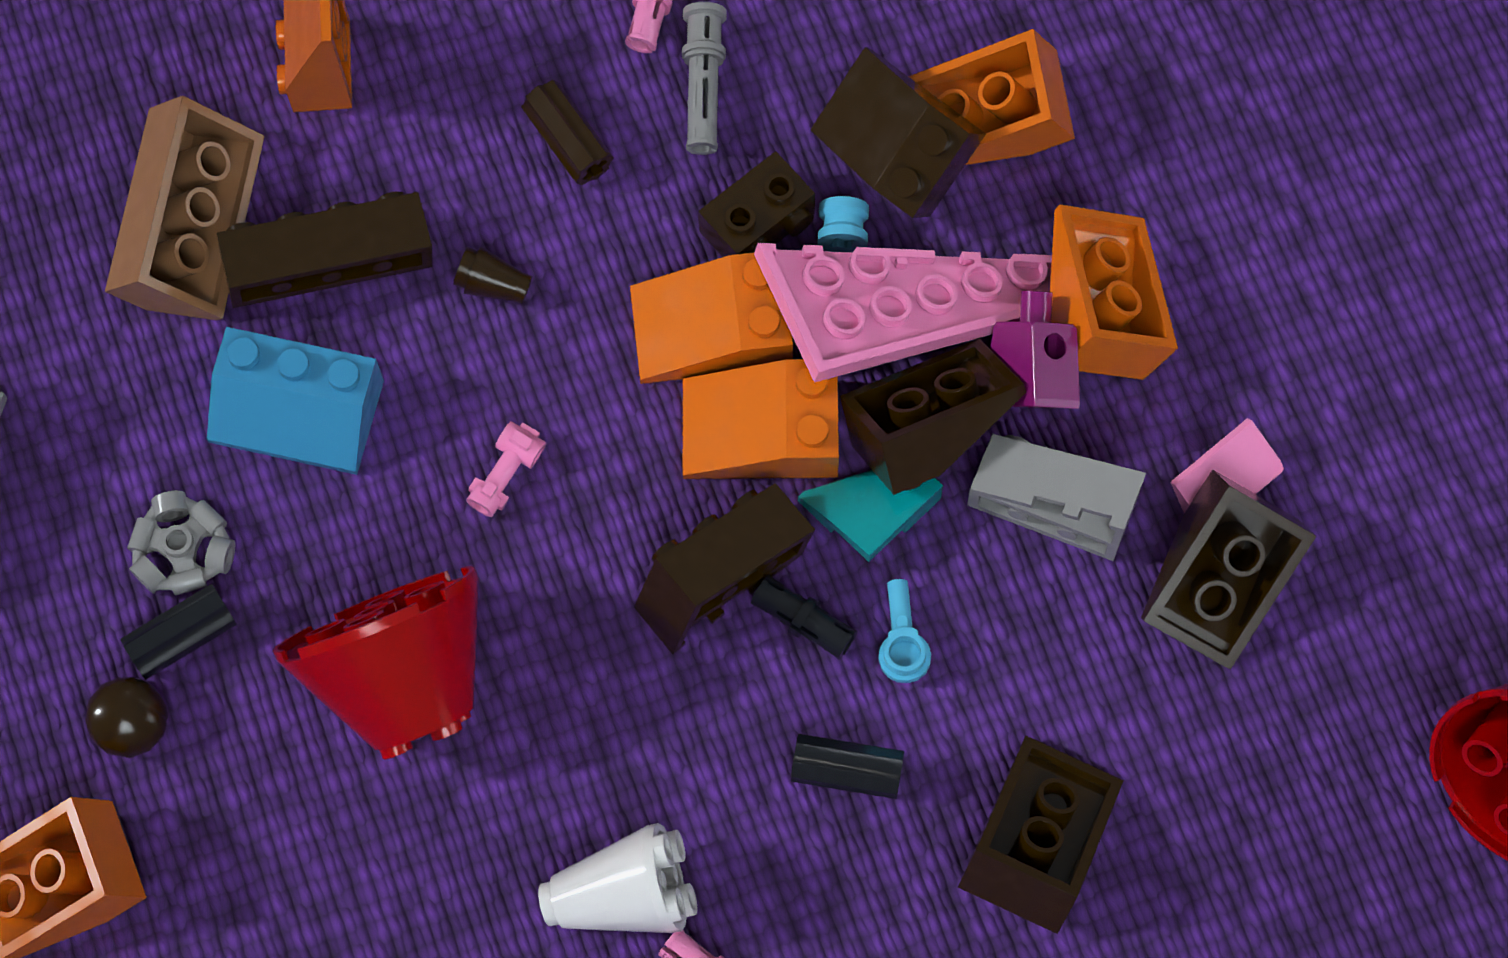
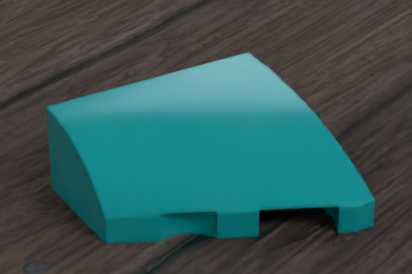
[798,470,943,562]

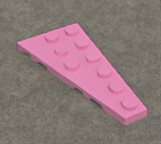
[754,243,1052,383]

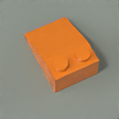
[276,0,353,112]
[908,29,1075,165]
[1050,204,1178,380]
[630,249,793,384]
[683,359,839,479]
[0,797,147,958]

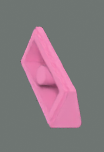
[1170,418,1284,513]

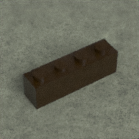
[217,192,433,308]

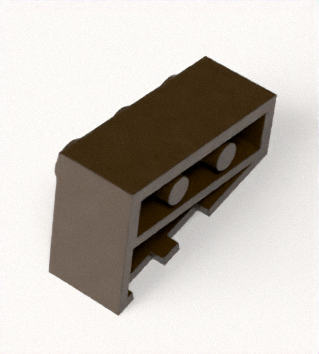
[634,483,815,654]

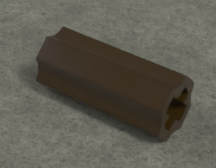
[521,80,614,185]

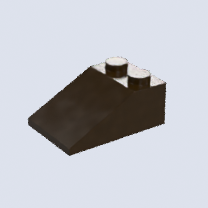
[810,47,986,218]
[840,338,1026,495]
[1141,469,1316,669]
[958,736,1124,934]

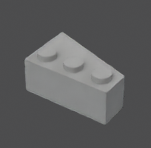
[967,434,1146,561]

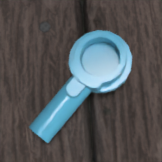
[878,579,931,683]

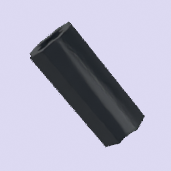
[120,584,237,680]
[791,734,904,799]

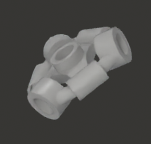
[127,490,235,596]

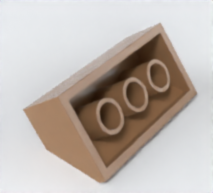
[105,95,265,320]

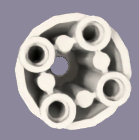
[538,823,697,933]

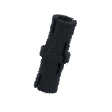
[751,575,858,660]

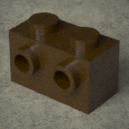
[698,151,815,257]

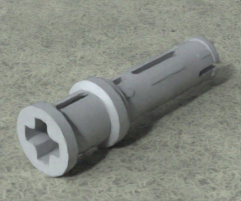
[682,2,727,155]

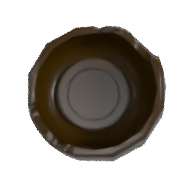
[85,677,168,758]

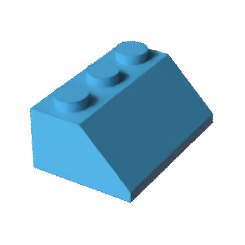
[207,327,384,475]

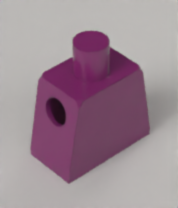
[990,291,1080,409]

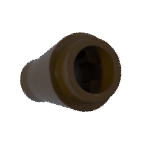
[453,246,533,304]

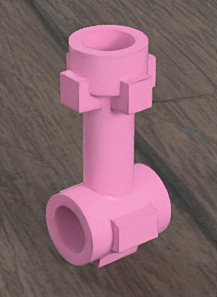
[466,421,547,517]

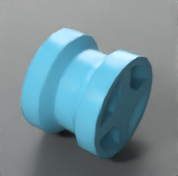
[818,196,869,252]

